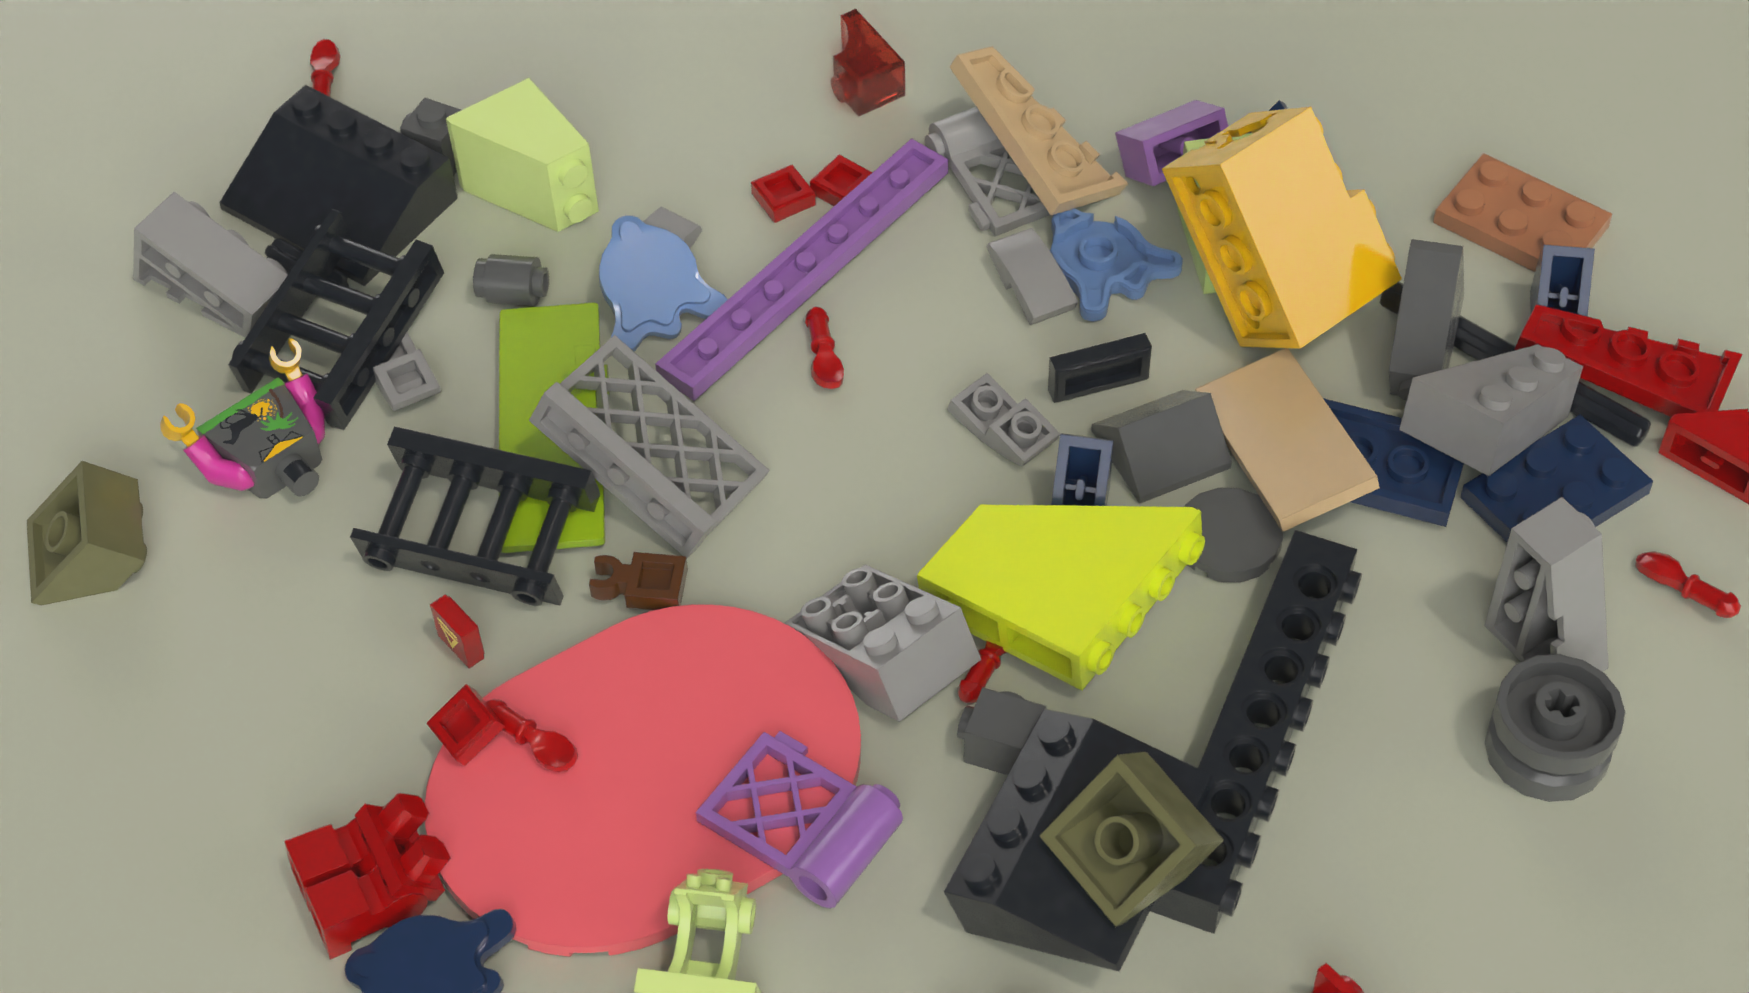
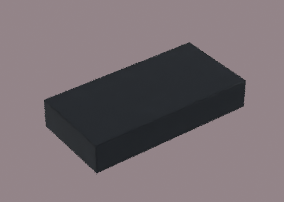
[1048,333,1152,403]

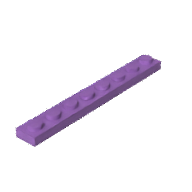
[655,138,948,401]

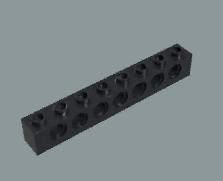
[1150,530,1362,934]

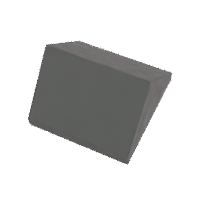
[1091,390,1232,504]

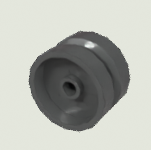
[1485,654,1625,802]

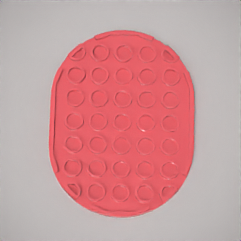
[425,604,861,957]

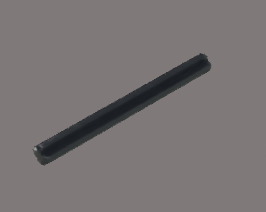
[1380,282,1651,447]

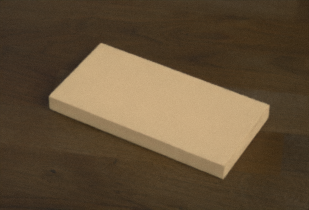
[1195,348,1380,532]

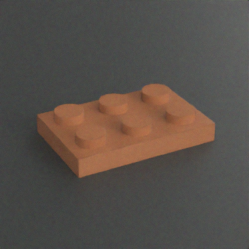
[1433,153,1612,272]

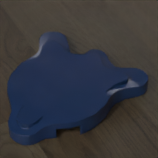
[345,909,516,993]

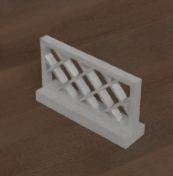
[529,335,770,558]

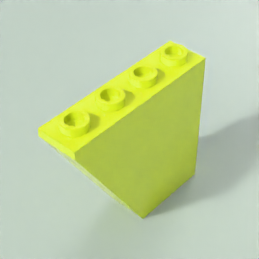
[917,504,1205,690]

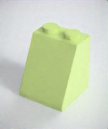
[446,78,599,232]

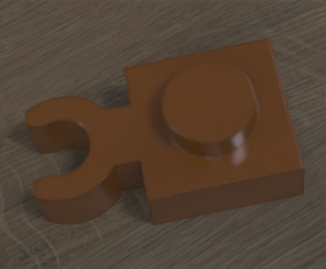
[589,552,688,610]

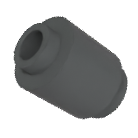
[473,254,549,306]

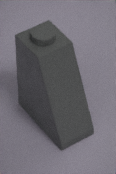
[1389,239,1464,401]

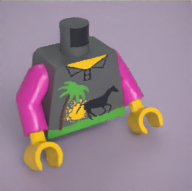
[160,338,325,499]

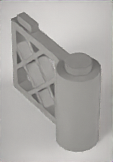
[925,107,1050,237]

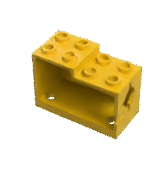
[1162,106,1402,349]

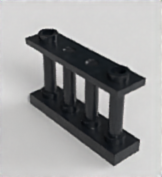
[228,209,444,430]
[350,426,600,606]

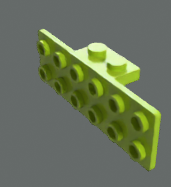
[499,303,610,553]

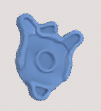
[1050,208,1183,321]
[599,215,728,352]

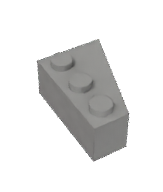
[133,192,288,338]
[1399,344,1583,476]
[1484,497,1609,672]

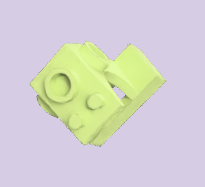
[634,869,761,993]

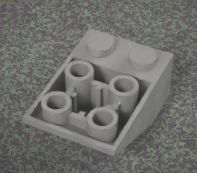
[784,565,981,722]

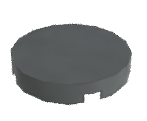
[1184,488,1283,583]

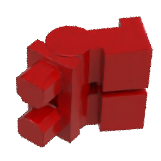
[284,793,451,960]

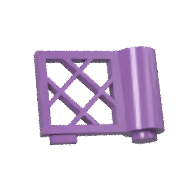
[696,731,903,908]

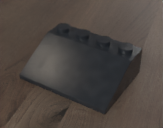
[219,85,458,287]
[944,709,1214,972]

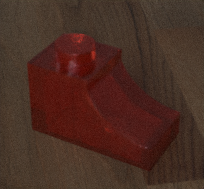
[831,9,906,117]

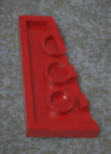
[1514,304,1742,417]

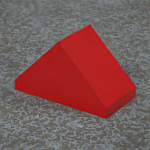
[1658,409,1749,504]

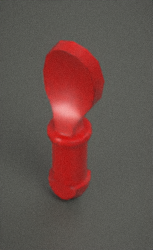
[310,39,341,97]
[805,307,844,389]
[1635,551,1741,618]
[958,640,1007,704]
[486,699,578,772]

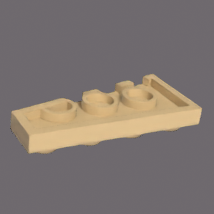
[950,46,1128,215]

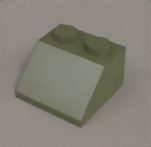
[27,461,147,606]
[1040,752,1224,927]

